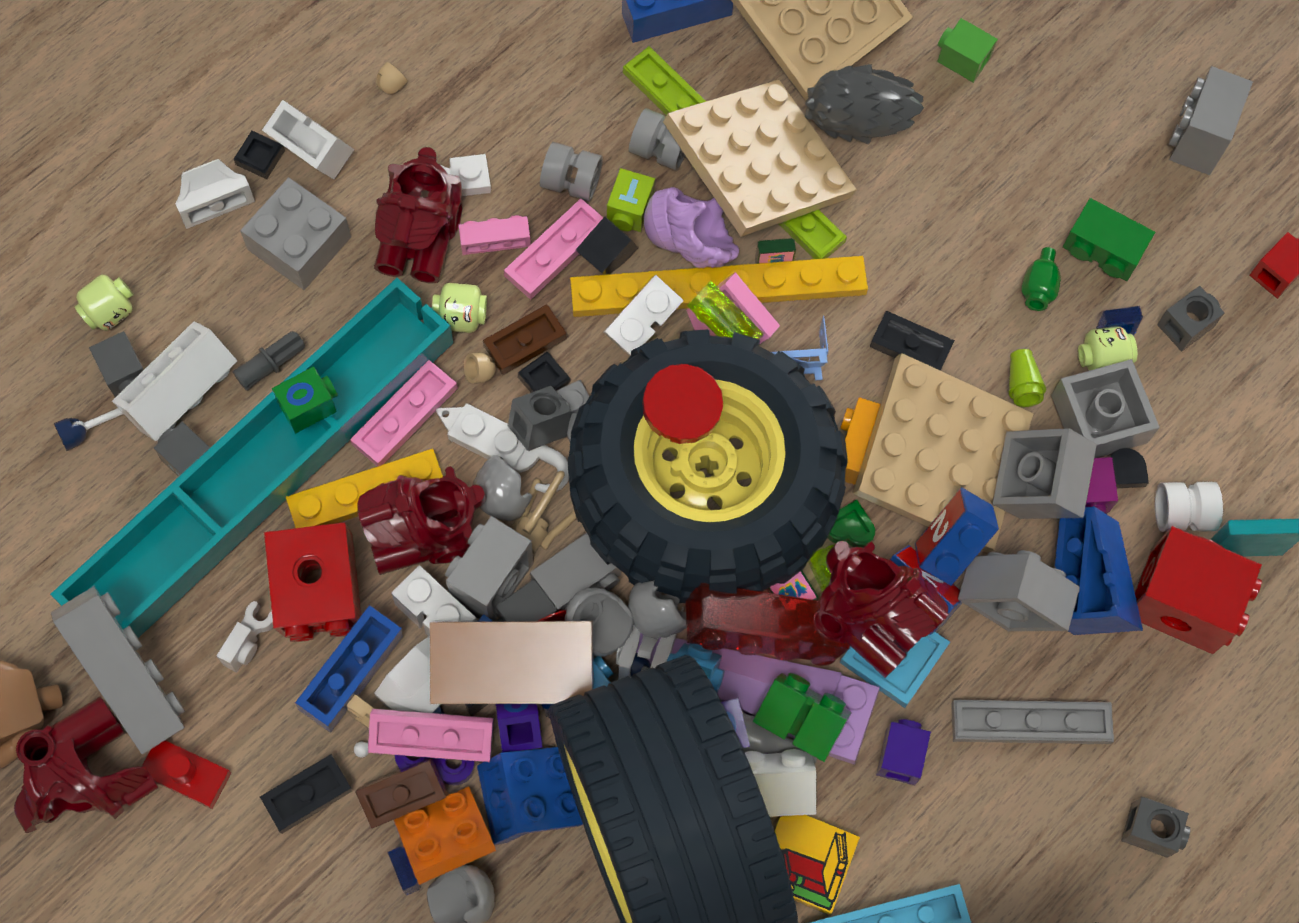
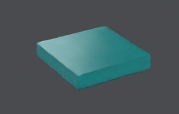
[1210,519,1299,557]

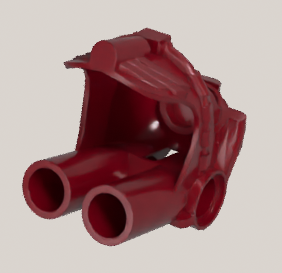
[374,147,462,284]
[357,466,486,575]
[813,541,949,678]
[14,696,158,833]

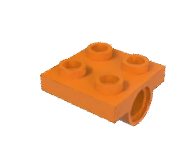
[394,786,496,885]

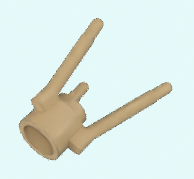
[511,471,577,553]

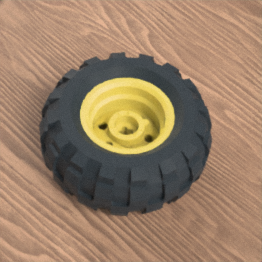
[568,329,848,606]

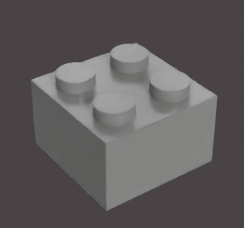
[1168,66,1253,175]
[240,177,351,290]
[1051,359,1160,458]
[992,428,1097,519]
[445,516,534,621]
[958,550,1080,631]

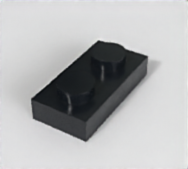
[870,311,955,371]
[260,754,353,834]

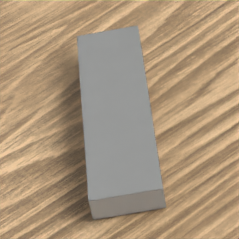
[951,700,1114,744]

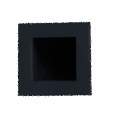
[576,217,638,274]

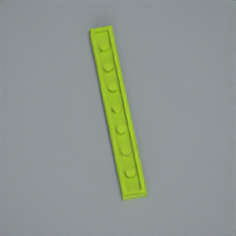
[623,46,847,259]

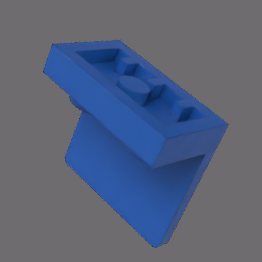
[477,747,583,845]

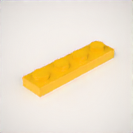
[286,448,443,528]

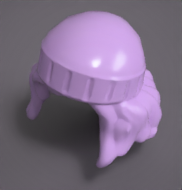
[644,187,739,268]

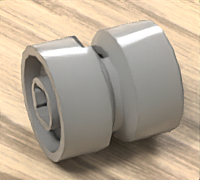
[629,108,686,171]
[540,142,603,202]

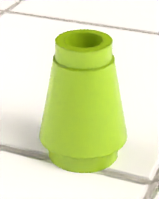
[1009,349,1046,407]

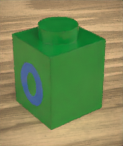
[272,366,338,434]

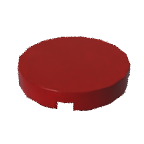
[642,364,723,444]

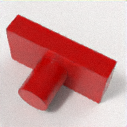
[141,740,231,809]

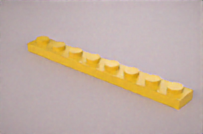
[570,256,868,317]

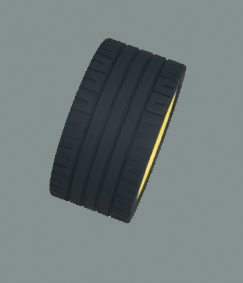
[549,655,798,923]

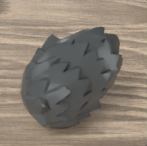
[805,64,924,144]

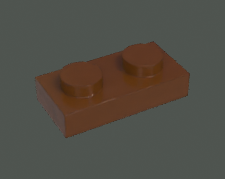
[483,304,567,375]
[355,758,448,829]

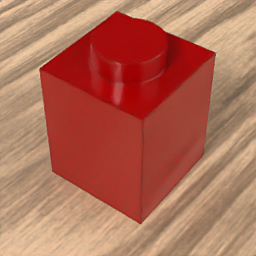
[1249,232,1299,299]

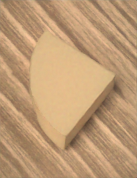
[347,695,374,728]

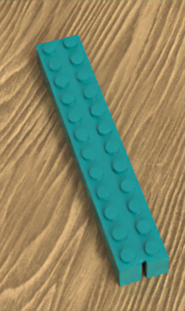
[50,278,453,638]

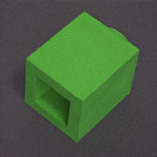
[937,18,998,83]

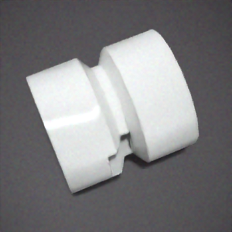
[1155,482,1223,532]

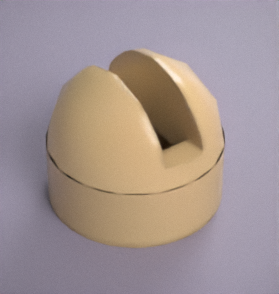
[376,62,408,94]
[464,353,496,384]

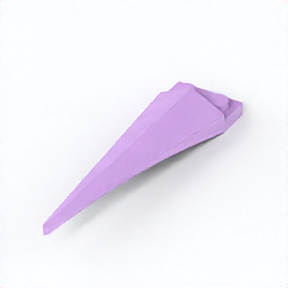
[636,633,880,765]

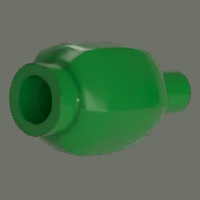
[1021,247,1061,311]

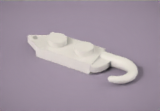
[436,403,569,493]

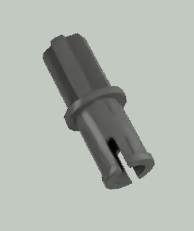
[232,331,305,391]

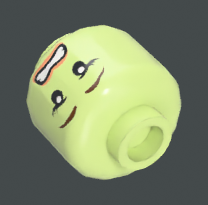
[75,275,134,331]
[432,283,487,333]
[1078,326,1138,371]

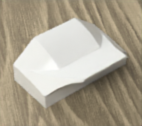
[175,159,255,229]
[374,636,441,713]

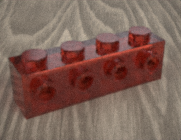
[686,583,850,666]

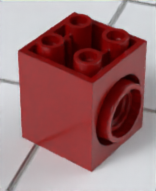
[264,522,361,642]
[1135,526,1262,654]

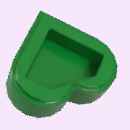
[827,500,875,548]

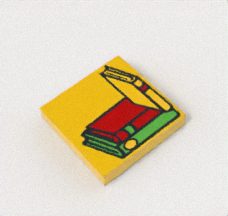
[775,815,860,915]

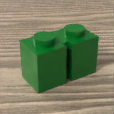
[1062,198,1155,281]
[753,673,852,762]

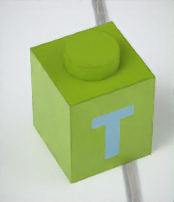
[607,168,655,232]

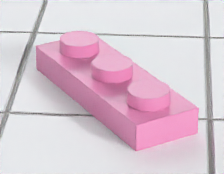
[504,199,603,300]
[350,360,458,466]
[368,709,494,762]

